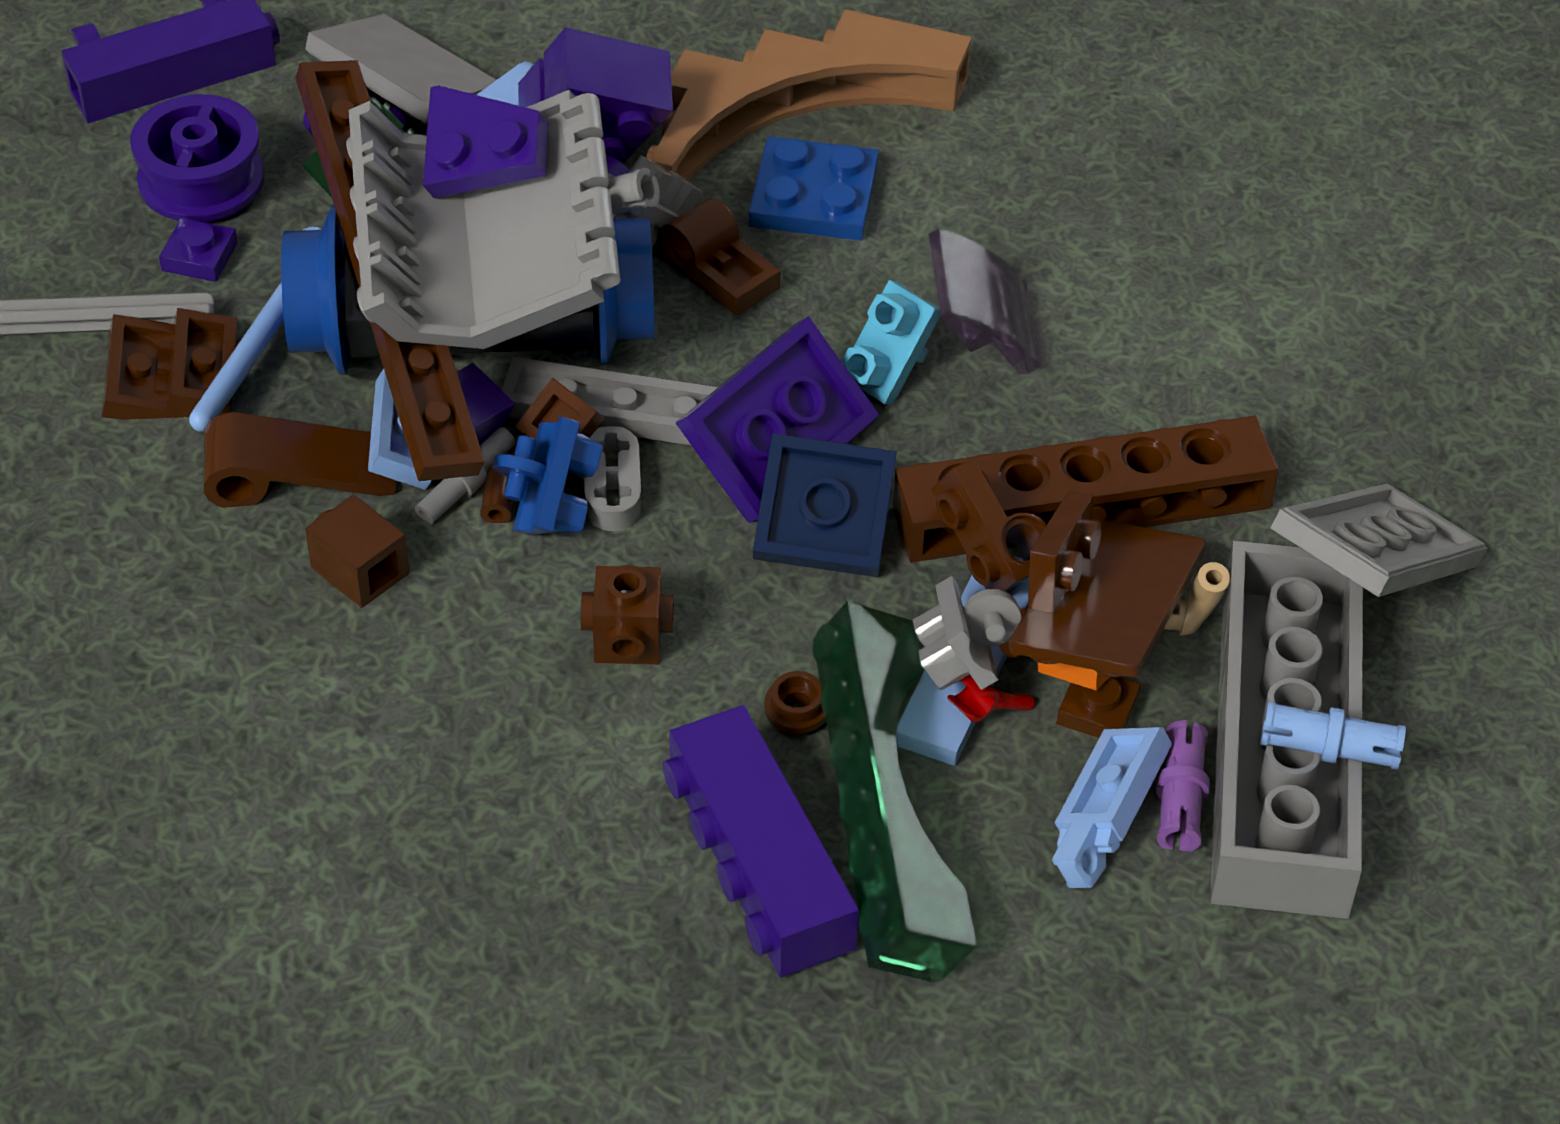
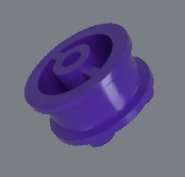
[130,94,265,222]

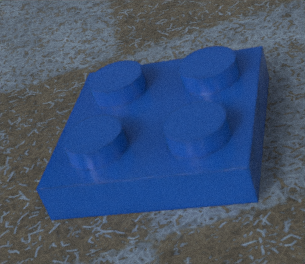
[749,136,879,241]

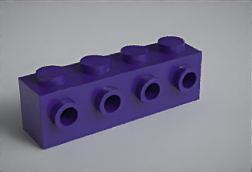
[662,705,859,978]

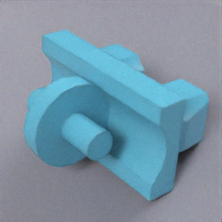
[841,280,943,405]

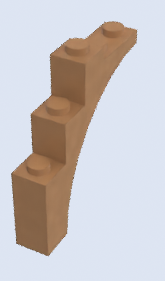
[646,9,972,181]

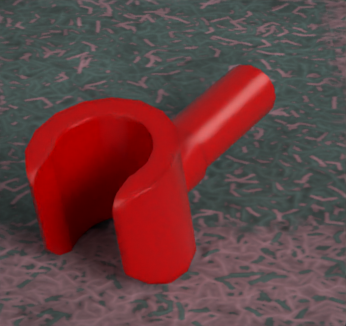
[947,675,1034,723]

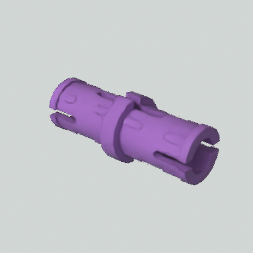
[1156,720,1210,852]

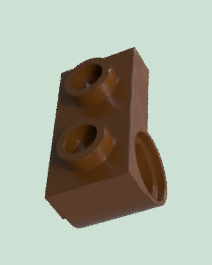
[659,198,781,315]
[931,459,1047,593]

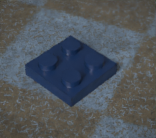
[753,433,897,577]

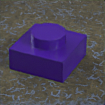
[159,218,238,282]

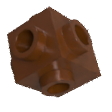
[581,565,674,665]

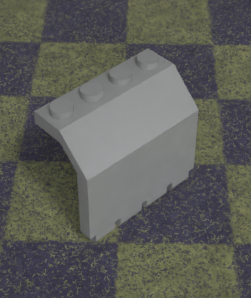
[346,90,621,349]

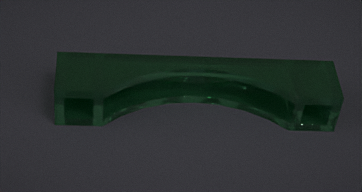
[812,601,977,982]

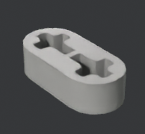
[584,426,641,531]

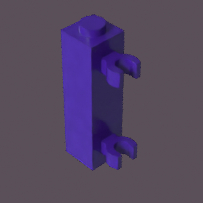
[61,0,280,124]

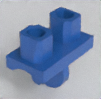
[492,417,603,535]

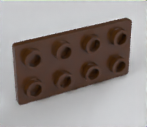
[1009,490,1206,677]

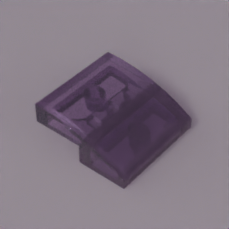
[929,229,1042,374]

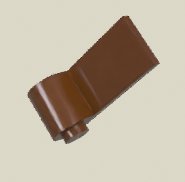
[204,412,396,508]

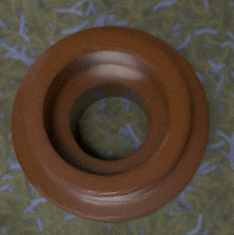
[764,671,830,734]

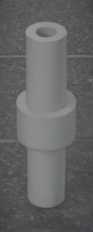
[415,427,516,525]

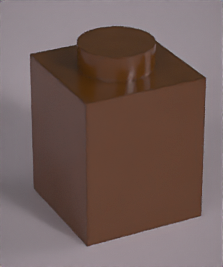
[305,494,409,608]

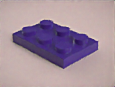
[676,316,879,523]

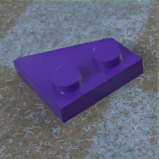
[423,85,549,198]

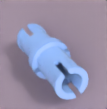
[1260,701,1406,770]

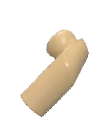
[1164,562,1230,636]

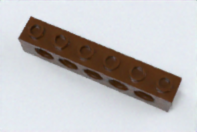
[892,415,1279,563]

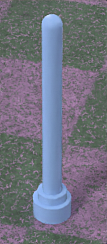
[189,227,321,432]

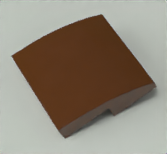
[101,308,237,420]

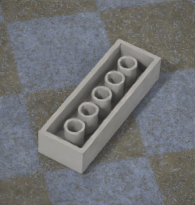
[1210,541,1363,919]

